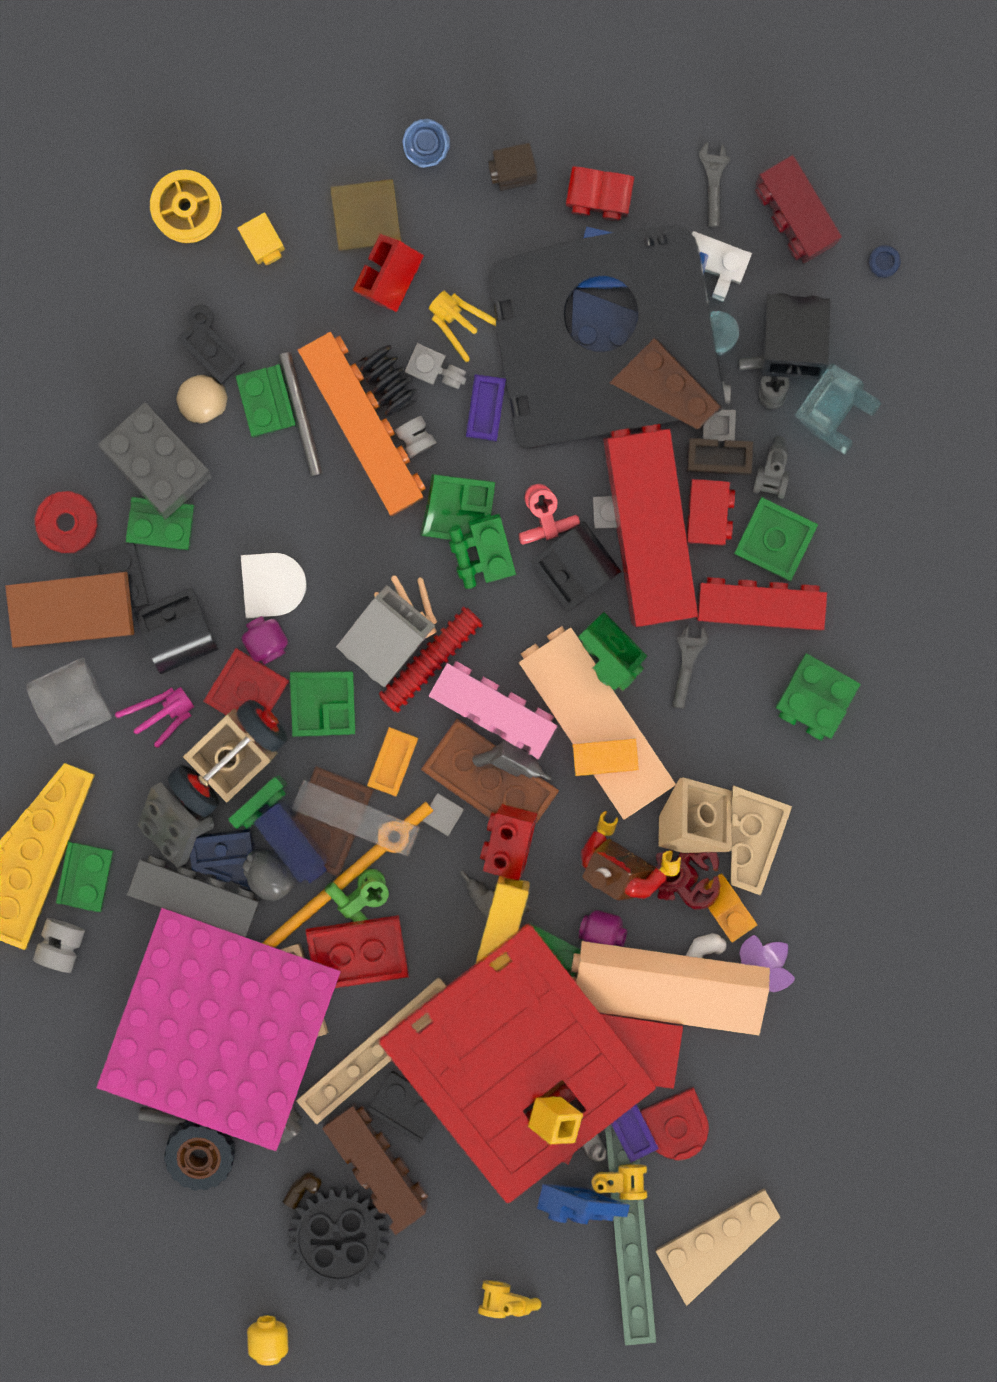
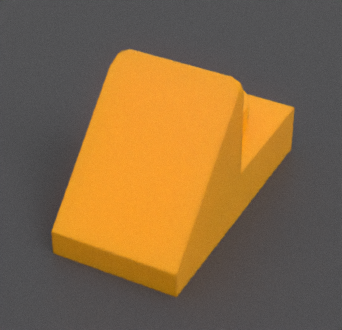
[706,873,757,943]

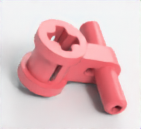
[518,484,580,545]

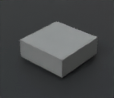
[423,793,464,836]

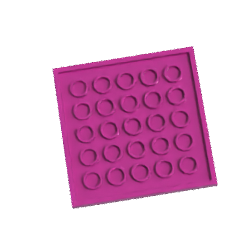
[97,908,341,1151]

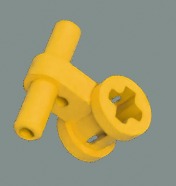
[592,1164,647,1200]
[478,1280,541,1318]

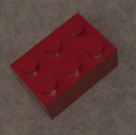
[754,155,842,264]

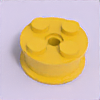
[150,170,222,243]

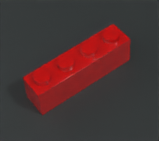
[697,577,827,631]

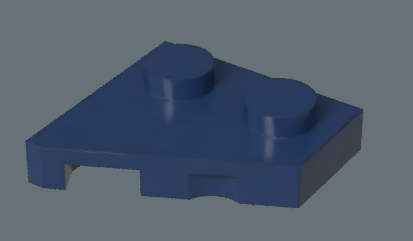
[190,829,253,890]

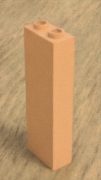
[519,626,676,820]
[571,941,770,1035]

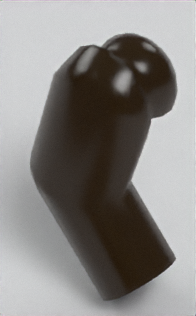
[282,1172,322,1210]

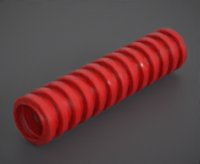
[379,606,483,713]

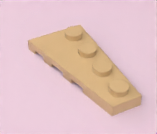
[655,1189,780,1306]

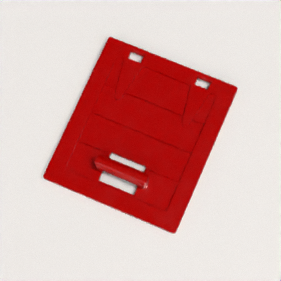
[378,924,656,1203]

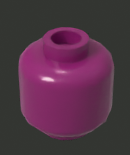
[241,616,288,665]
[579,910,627,947]

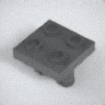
[137,782,214,868]

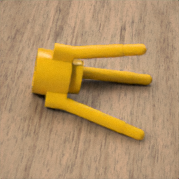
[428,290,496,362]

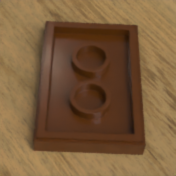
[280,766,374,877]

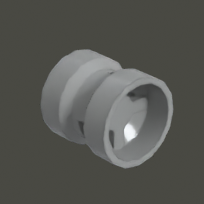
[395,415,437,458]

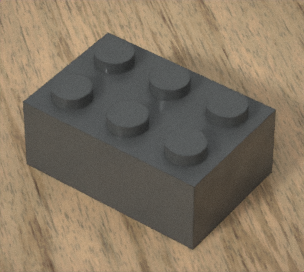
[98,402,212,520]

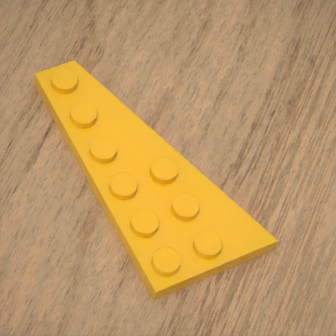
[0,763,95,950]

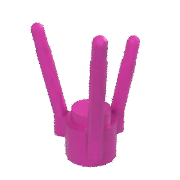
[115,687,194,748]

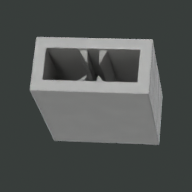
[336,585,435,687]

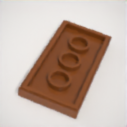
[5,572,134,648]
[421,718,559,823]

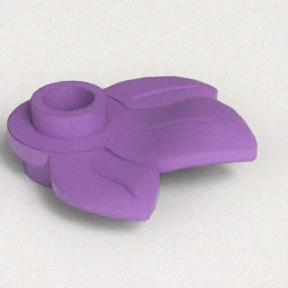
[739,935,795,992]

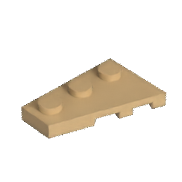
[730,785,792,895]

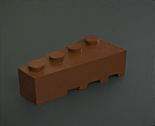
[322,1102,429,1236]

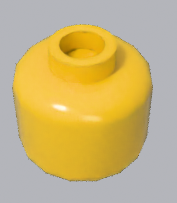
[247,1316,288,1366]

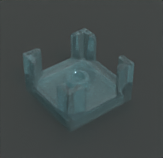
[795,363,882,455]

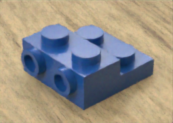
[537,1184,630,1224]

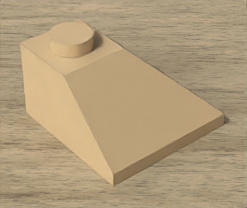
[659,778,732,853]

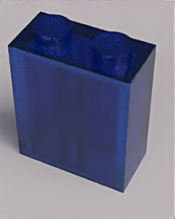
[253,801,329,883]

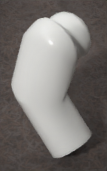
[686,933,726,958]

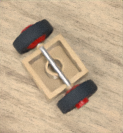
[168,700,287,817]

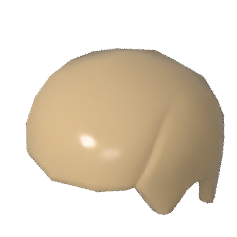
[176,375,228,423]

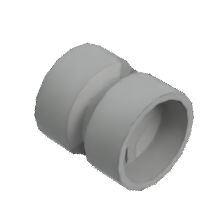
[33,918,85,973]

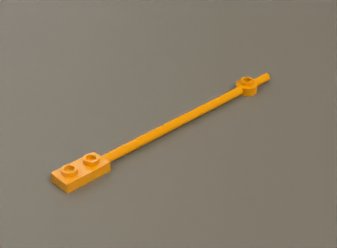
[262,801,434,948]

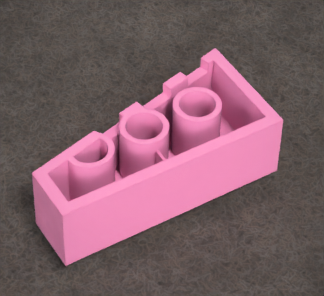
[429,661,557,759]

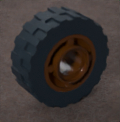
[164,1120,236,1191]

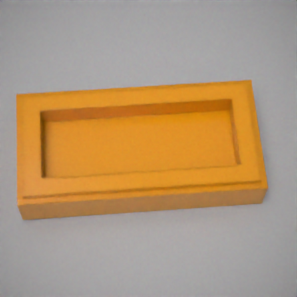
[367,727,419,797]
[573,738,639,776]

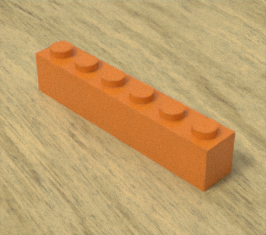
[298,331,426,517]

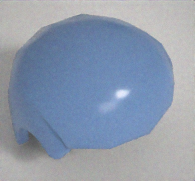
[402,118,450,168]

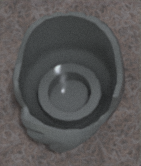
[243,850,296,901]

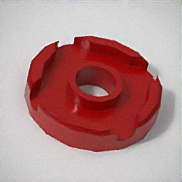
[35,491,98,554]

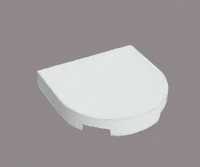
[241,553,307,618]

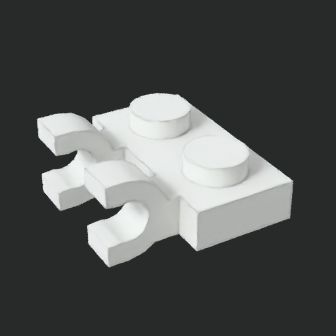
[692,231,752,302]

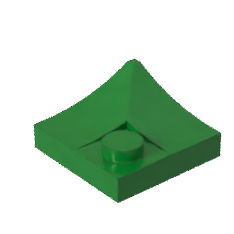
[420,474,495,540]
[290,670,355,737]

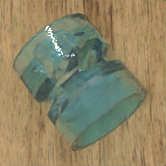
[710,311,739,356]

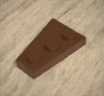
[610,338,722,429]

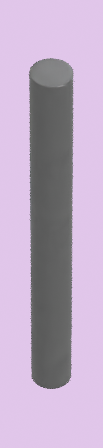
[278,352,323,476]

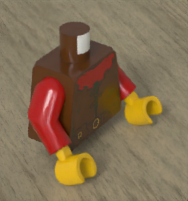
[581,811,681,901]

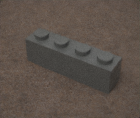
[127,855,261,938]

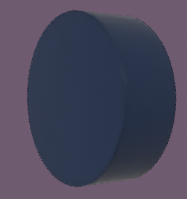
[868,245,901,278]

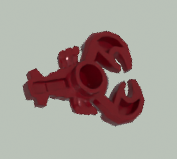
[654,850,721,910]

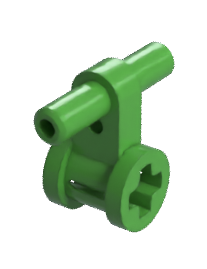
[325,869,389,922]

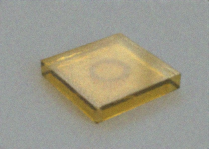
[331,179,401,251]

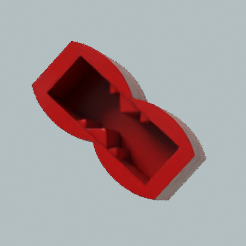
[566,166,634,221]

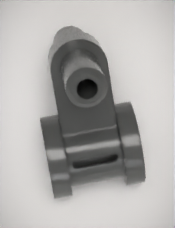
[737,353,789,409]
[752,436,790,499]

